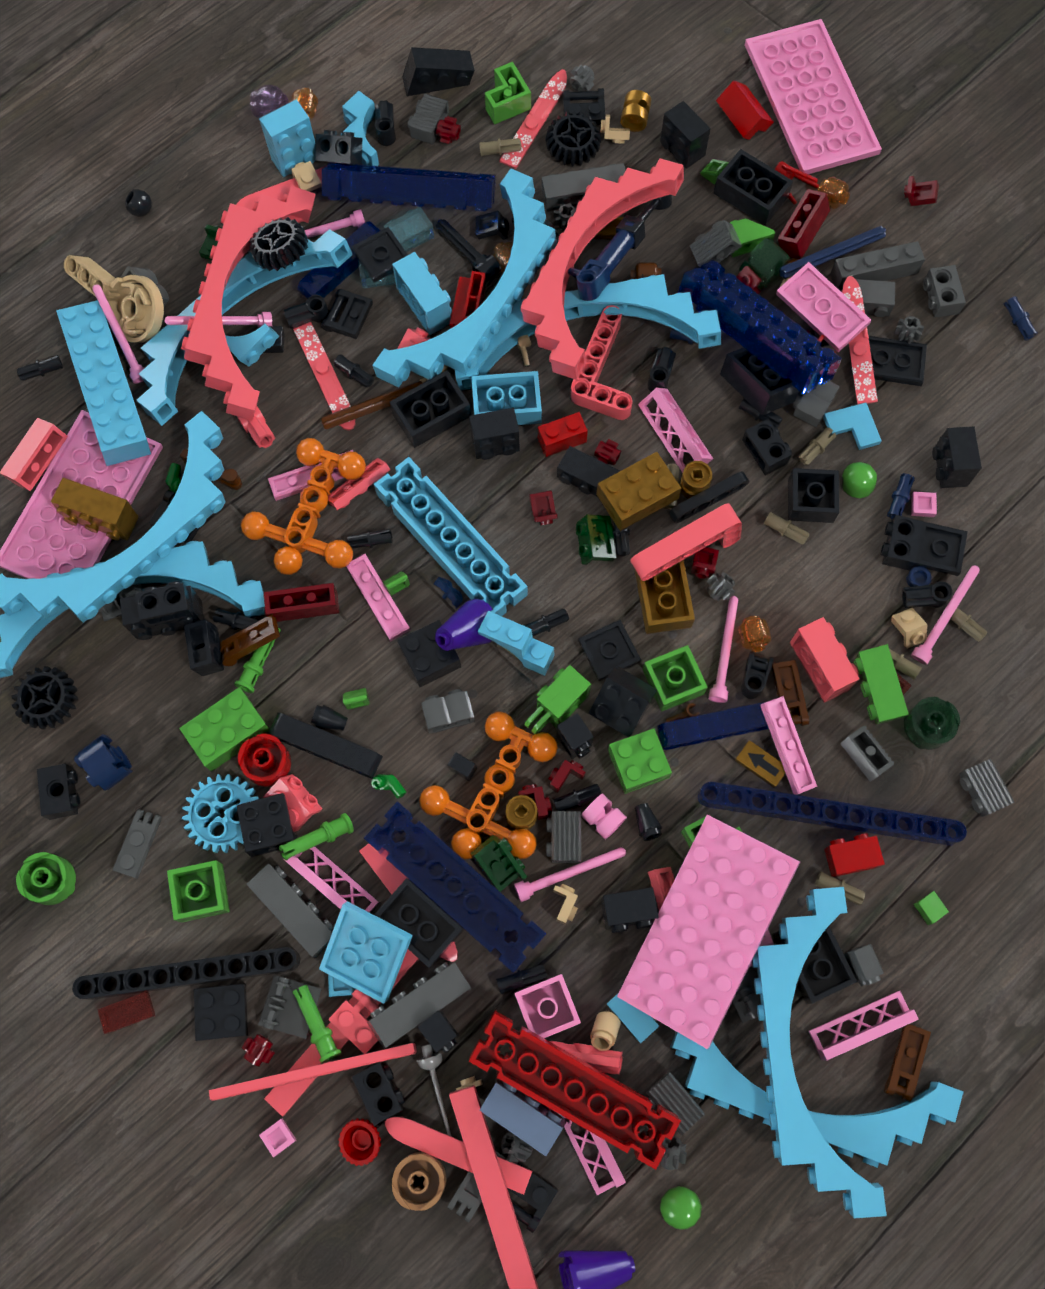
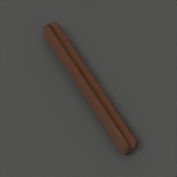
[321,381,423,429]

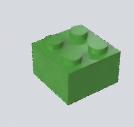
[642,645,708,712]
[608,728,672,794]
[167,860,230,923]

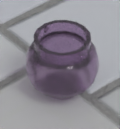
[250,84,289,118]

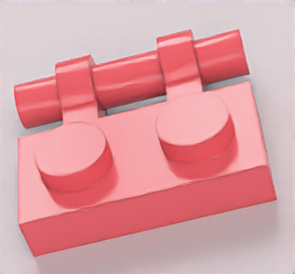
[328,989,379,1054]

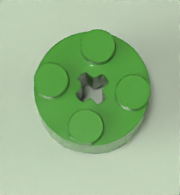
[16,852,76,905]

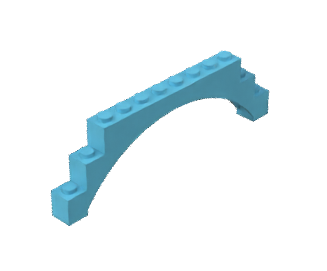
[372,169,557,388]
[137,229,353,426]
[455,274,721,390]
[0,411,226,623]
[0,541,265,678]
[752,887,887,1218]
[670,1031,963,1168]

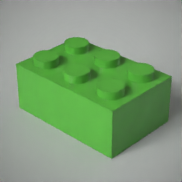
[853,644,909,725]
[179,687,270,772]

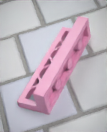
[638,387,713,473]
[286,847,379,913]
[808,991,919,1061]
[564,1117,626,1195]

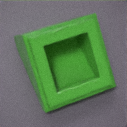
[700,159,729,185]
[383,571,410,596]
[343,688,370,710]
[914,891,949,925]

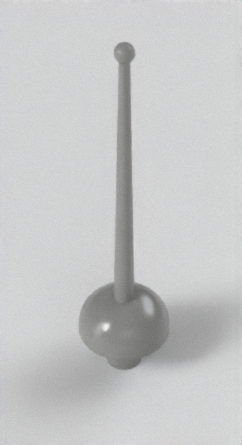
[417,1044,452,1137]

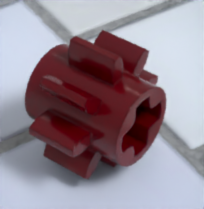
[436,116,461,144]
[594,439,622,466]
[242,1034,275,1067]

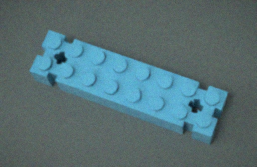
[374,457,528,616]

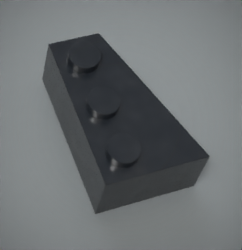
[402,47,475,97]

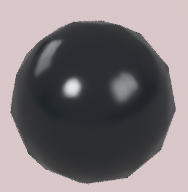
[125,189,152,217]

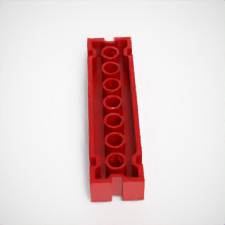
[469,1011,681,1170]

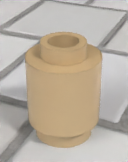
[590,1011,621,1051]

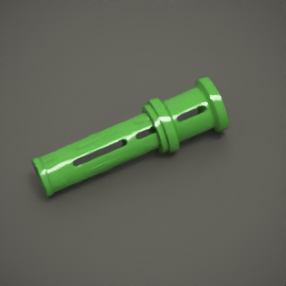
[234,628,281,693]
[279,813,354,861]
[293,985,342,1064]

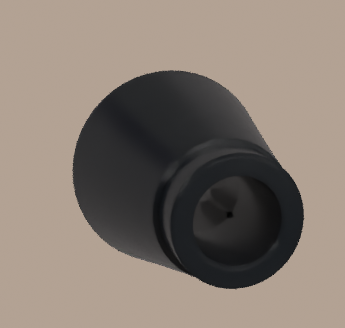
[311,705,348,731]
[634,803,662,841]

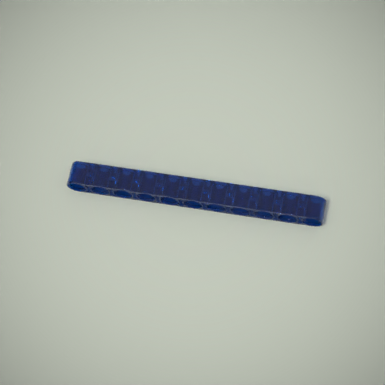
[698,782,967,845]

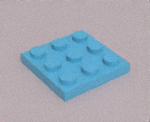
[319,901,413,1004]

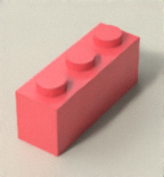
[0,418,68,491]

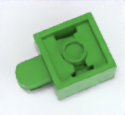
[524,665,591,734]

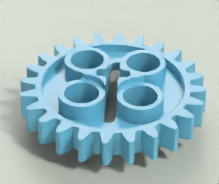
[182,774,260,853]

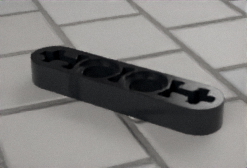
[669,471,749,523]

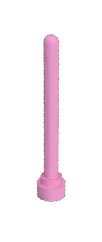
[305,209,366,239]
[93,285,145,384]
[164,312,272,327]
[911,565,980,665]
[708,596,738,703]
[514,847,626,902]

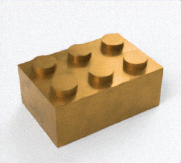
[596,452,681,531]
[51,477,139,541]
[634,560,695,634]

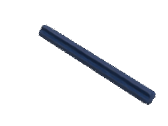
[779,226,886,279]

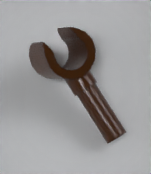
[665,703,699,725]

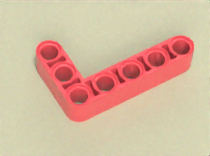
[571,305,633,420]
[630,503,742,581]

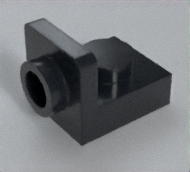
[475,210,509,240]

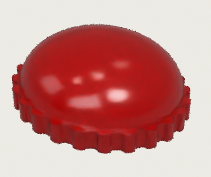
[338,1118,381,1166]

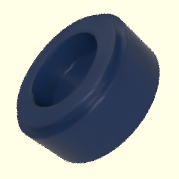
[906,566,932,587]

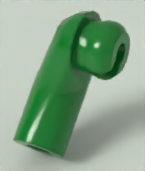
[165,463,181,493]
[371,774,407,799]

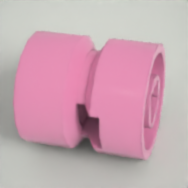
[581,793,627,840]

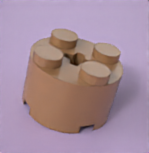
[392,1152,447,1211]

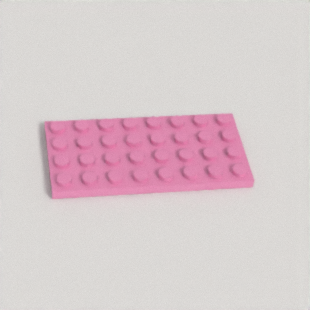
[745,19,882,174]
[0,410,163,579]
[617,815,800,1049]

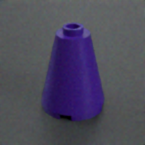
[435,599,493,651]
[559,1250,635,1289]

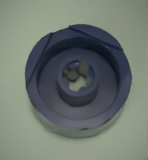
[74,734,133,791]

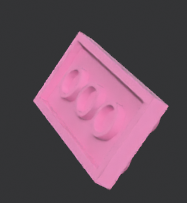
[776,262,871,352]

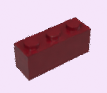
[778,189,830,259]
[264,583,339,622]

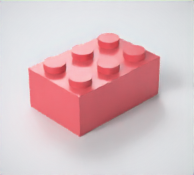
[790,617,860,703]

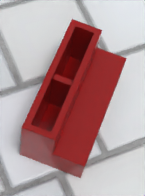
[716,80,774,140]
[450,271,486,329]

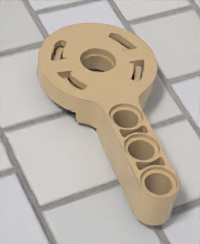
[64,255,164,343]

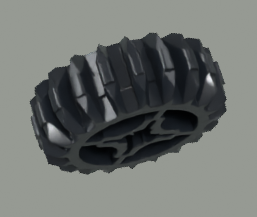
[546,111,602,167]
[249,217,308,271]
[11,666,78,730]

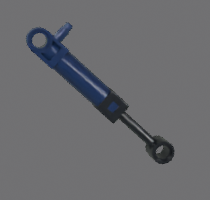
[568,195,672,301]

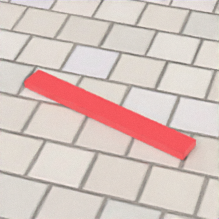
[264,949,419,1117]
[209,1043,417,1101]
[449,1085,539,1289]

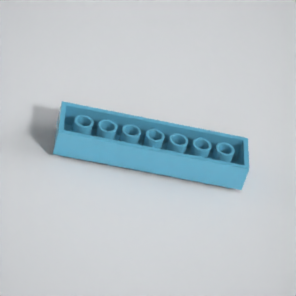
[56,300,151,466]

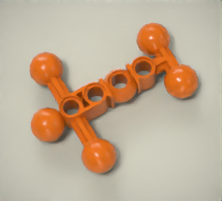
[241,438,366,575]
[419,712,558,859]

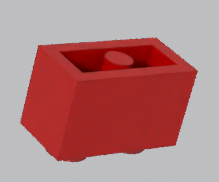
[538,412,588,457]
[824,833,885,877]

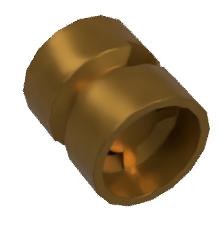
[620,90,652,132]
[680,461,712,499]
[506,795,537,830]

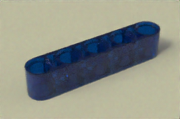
[297,221,381,299]
[657,702,769,750]

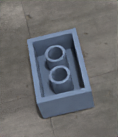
[480,1079,568,1156]

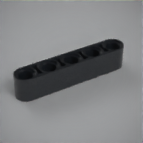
[267,713,383,779]

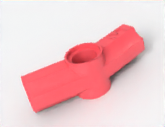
[237,406,275,448]
[549,1041,623,1075]

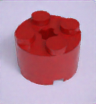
[238,734,291,787]

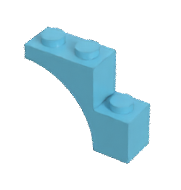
[341,91,379,170]
[225,324,279,367]
[478,611,555,676]

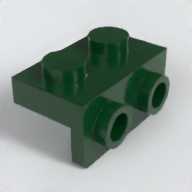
[471,835,527,892]

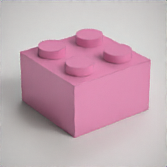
[515,974,581,1038]

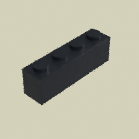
[557,446,620,500]

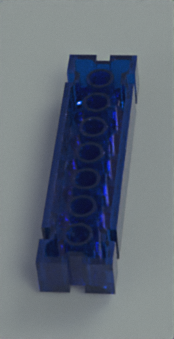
[322,162,496,211]
[678,260,842,395]
[364,801,547,973]

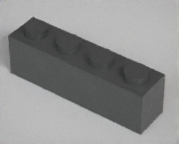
[541,163,626,211]
[830,241,925,291]
[247,863,335,958]
[367,962,471,1048]

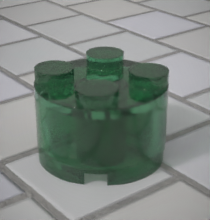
[739,237,790,290]
[904,696,960,750]

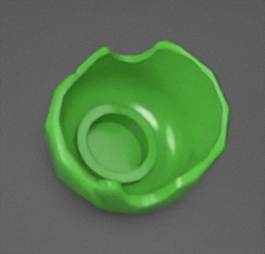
[842,462,877,498]
[660,1186,702,1230]

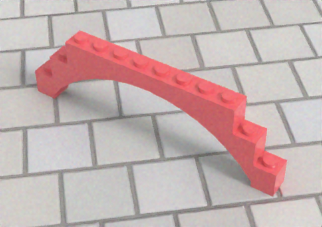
[520,159,684,380]
[181,186,316,421]

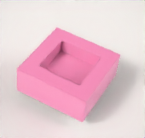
[911,492,937,517]
[259,1118,297,1157]

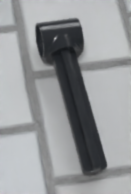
[436,219,500,281]

